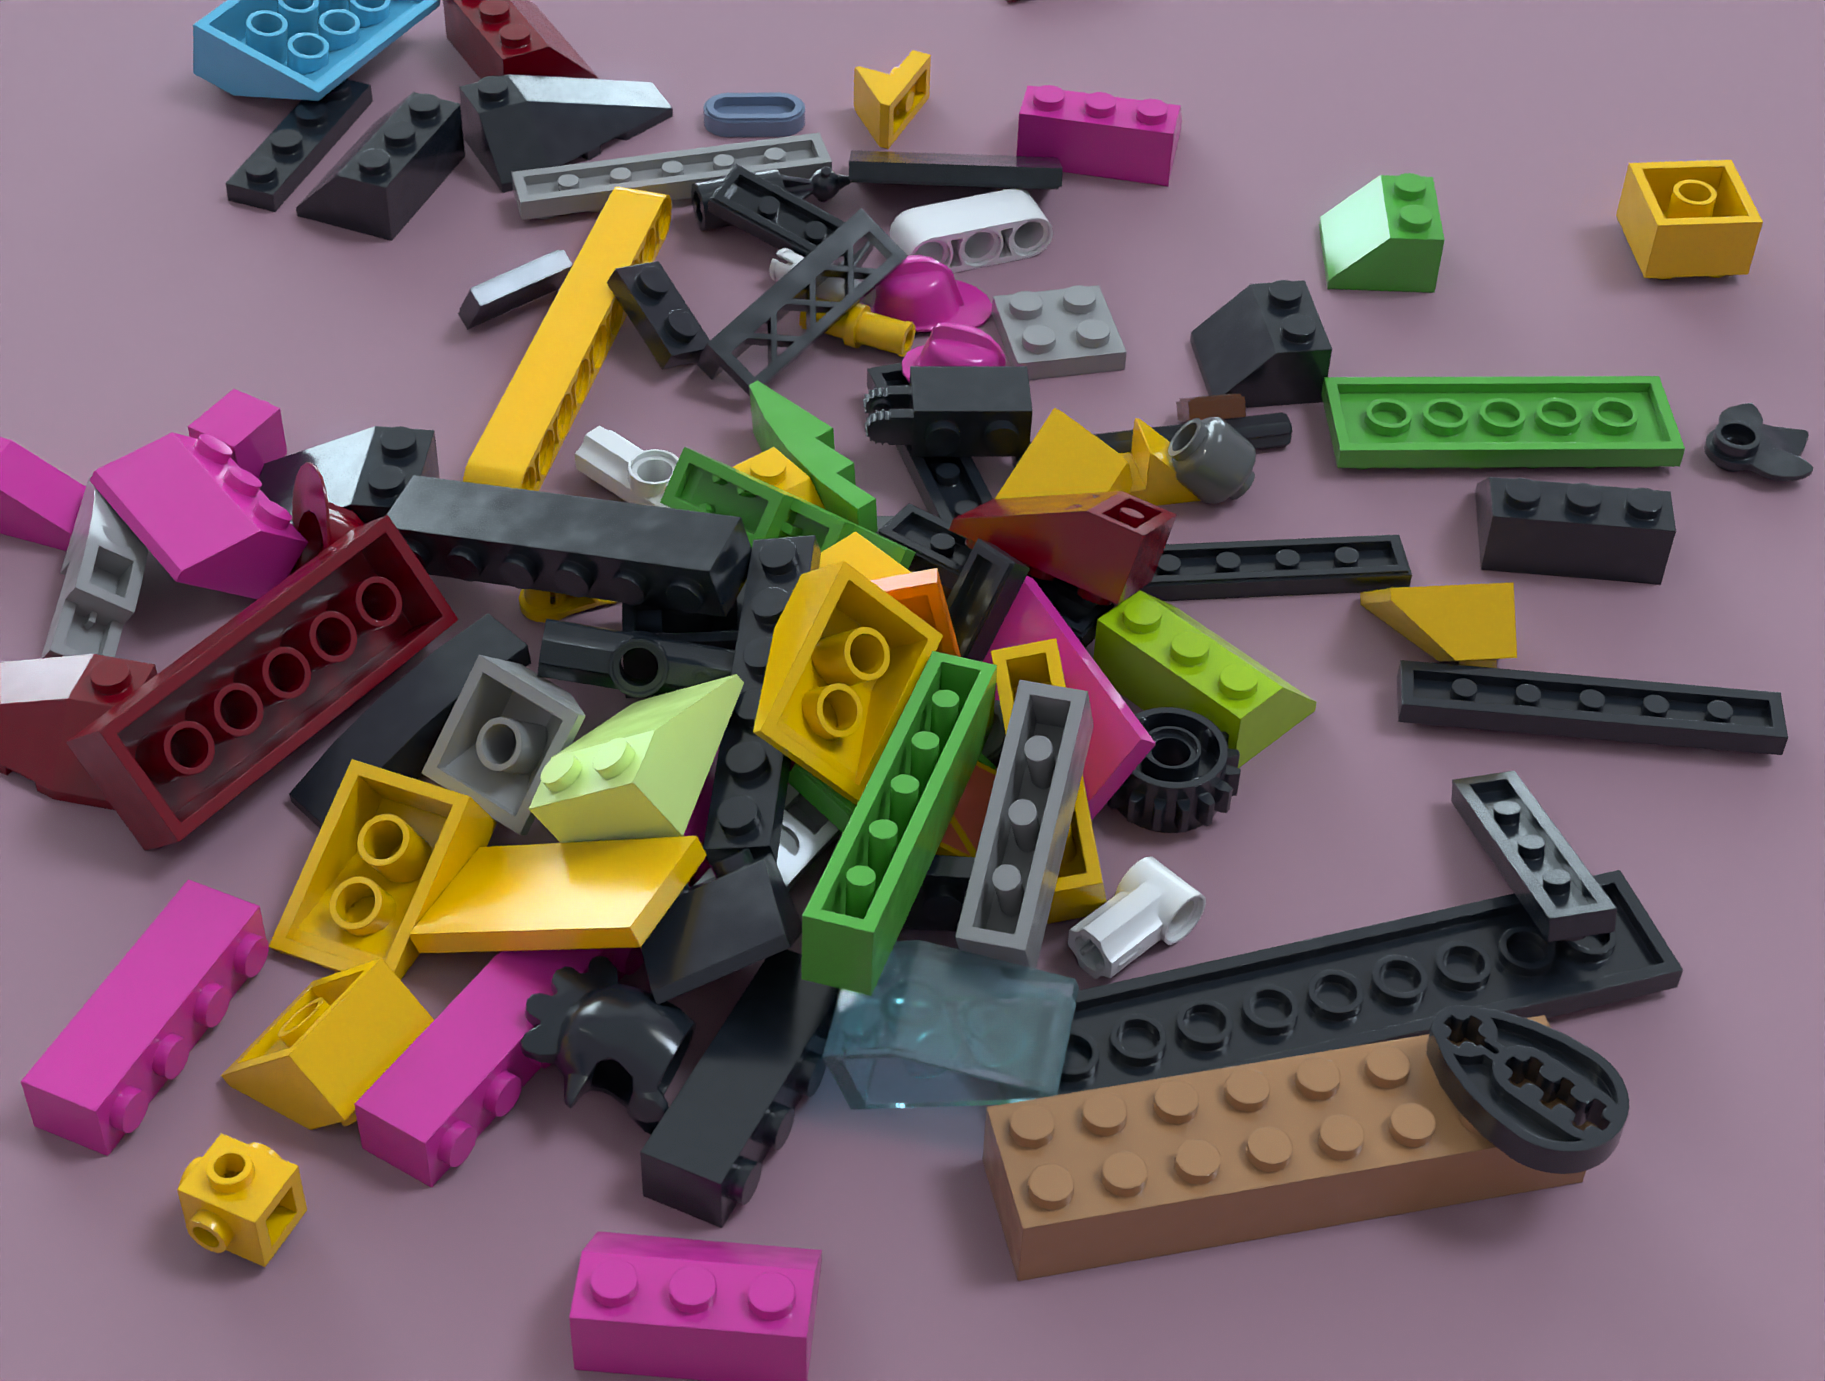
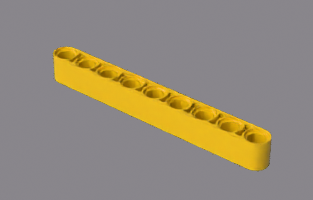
[463,187,672,491]

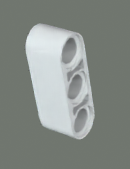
[889,188,1053,273]

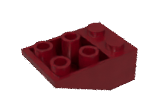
[949,491,1177,606]

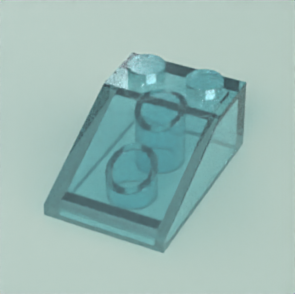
[823,940,1079,1110]

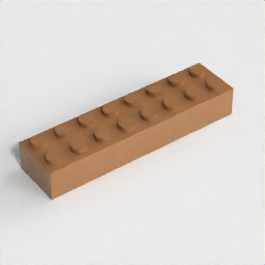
[982,1015,1597,1281]

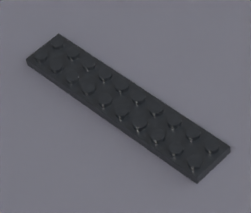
[980,870,1683,1103]

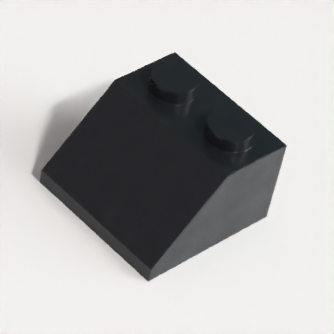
[1190,280,1332,408]
[641,848,802,1005]

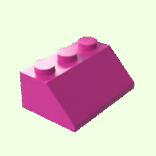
[1016,85,1182,186]
[89,432,308,599]
[569,1231,822,1381]

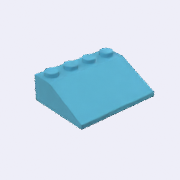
[193,0,440,101]

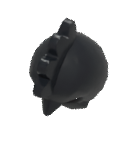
[520,956,696,1135]

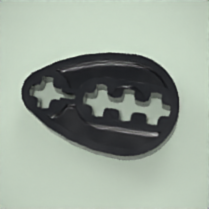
[1426,1005,1629,1174]

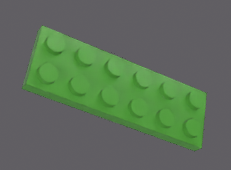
[1321,376,1685,469]

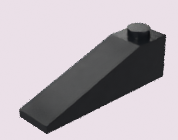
[459,74,673,193]

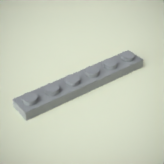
[511,133,832,220]

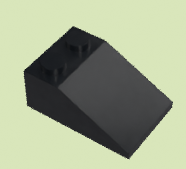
[259,426,440,525]

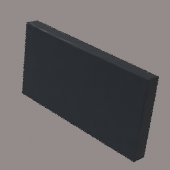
[848,150,1063,189]

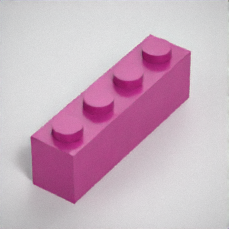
[21,879,269,1156]

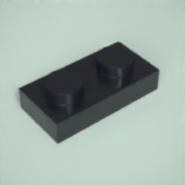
[607,261,710,370]

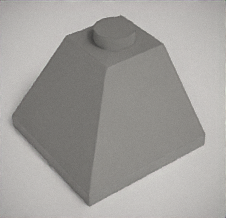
[421,655,586,836]

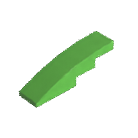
[749,381,878,533]
[660,447,916,569]

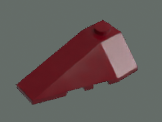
[0,654,157,810]

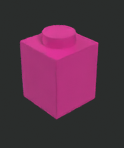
[188,389,287,478]

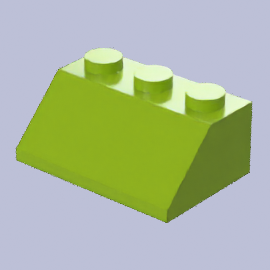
[1093,590,1317,768]

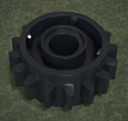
[1107,707,1241,833]

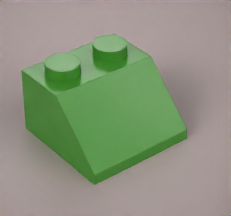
[1319,173,1445,293]

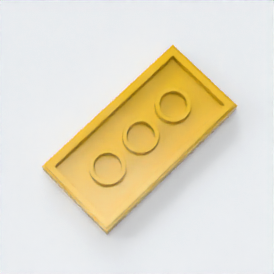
[409,836,707,953]

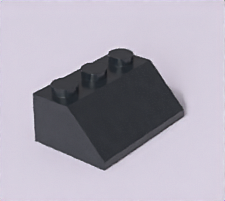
[296,92,465,241]
[1475,477,1676,585]

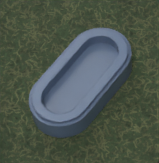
[703,92,805,137]

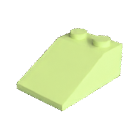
[529,674,744,843]

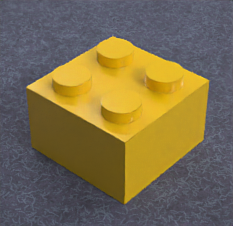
[1616,160,1763,280]

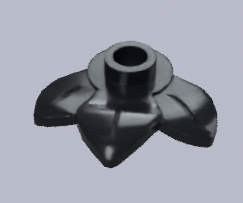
[1704,403,1813,481]

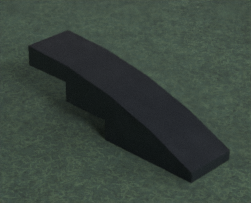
[289,613,531,829]

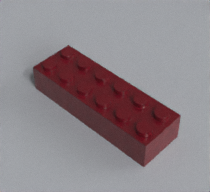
[66,515,459,851]

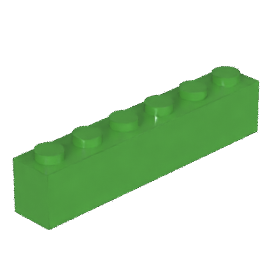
[801,651,997,996]

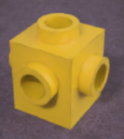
[177,1133,307,1267]

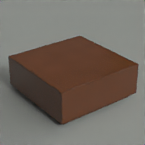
[1176,394,1246,422]

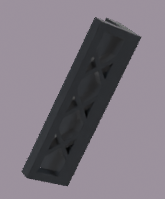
[697,208,908,396]

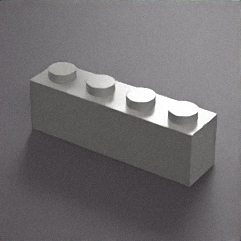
[955,680,1094,979]

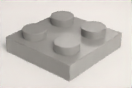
[992,285,1127,380]

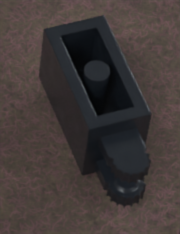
[863,366,1033,457]

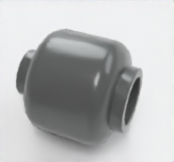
[1168,417,1256,504]

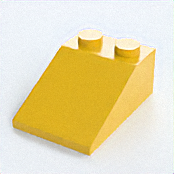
[753,561,943,806]
[269,759,497,980]

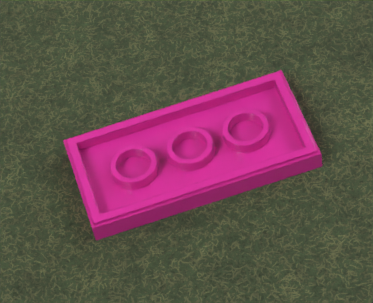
[983,576,1156,820]

